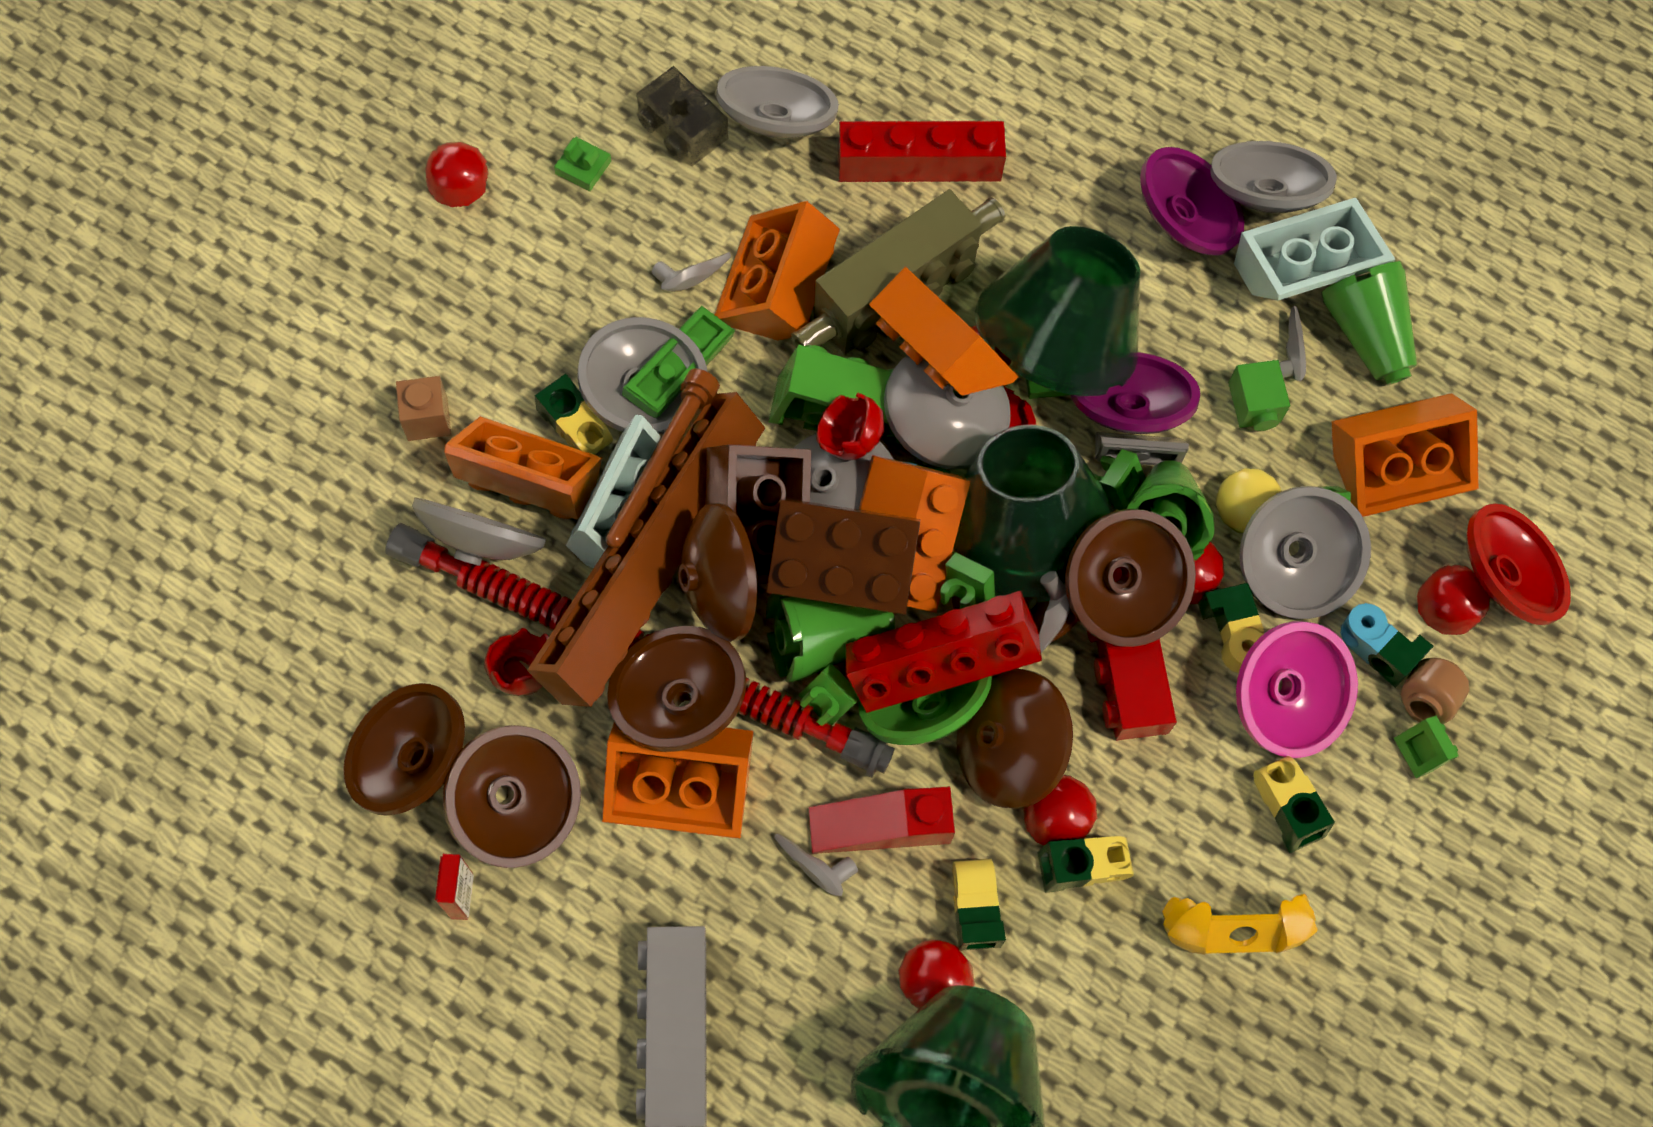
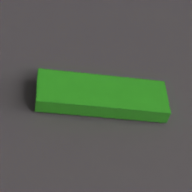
[622,306,735,418]

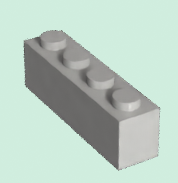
[636,926,707,1127]

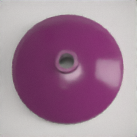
[1140,147,1244,255]
[1069,351,1200,434]

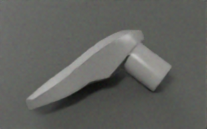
[652,252,731,291]
[1279,306,1306,381]
[1039,571,1071,653]
[774,833,858,896]

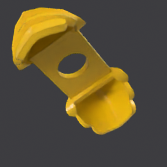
[1162,894,1318,955]

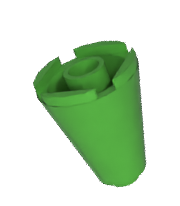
[1321,261,1417,385]
[1126,460,1215,561]
[766,593,895,682]

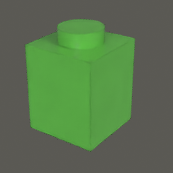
[1228,360,1291,431]

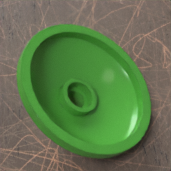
[859,676,992,745]

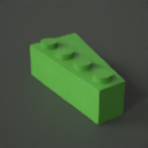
[768,344,962,446]

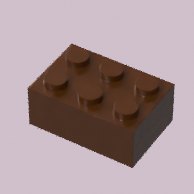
[705,445,811,584]
[767,498,921,615]

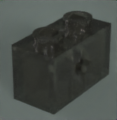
[636,66,728,166]

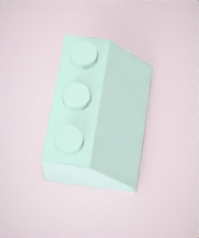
[1234,197,1395,301]
[566,415,662,568]

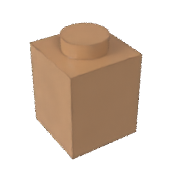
[396,376,451,441]

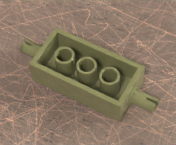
[791,189,1006,355]

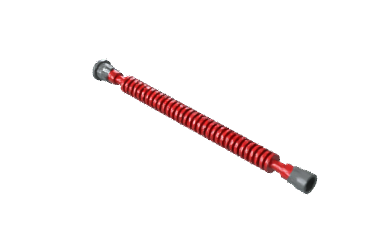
[385,523,895,778]

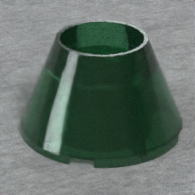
[975,226,1140,396]
[951,425,1116,602]
[851,985,1045,1127]

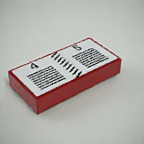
[435,853,474,920]

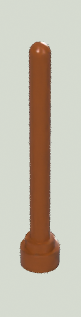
[606,368,720,548]

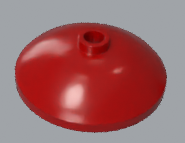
[1466,503,1571,625]

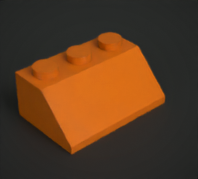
[714,201,840,340]
[869,266,1018,396]
[1331,393,1479,517]
[444,416,602,519]
[858,455,971,613]
[602,722,754,839]

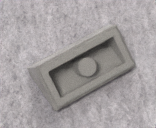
[1095,432,1189,466]

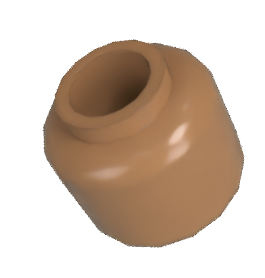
[1400,657,1470,724]

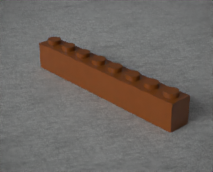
[527,392,765,707]

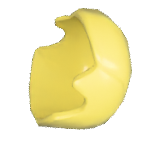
[1216,468,1282,533]

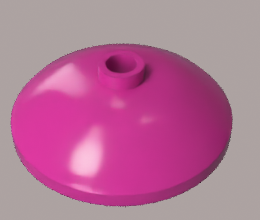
[1236,621,1358,758]

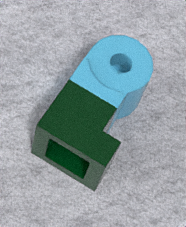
[1340,603,1434,688]

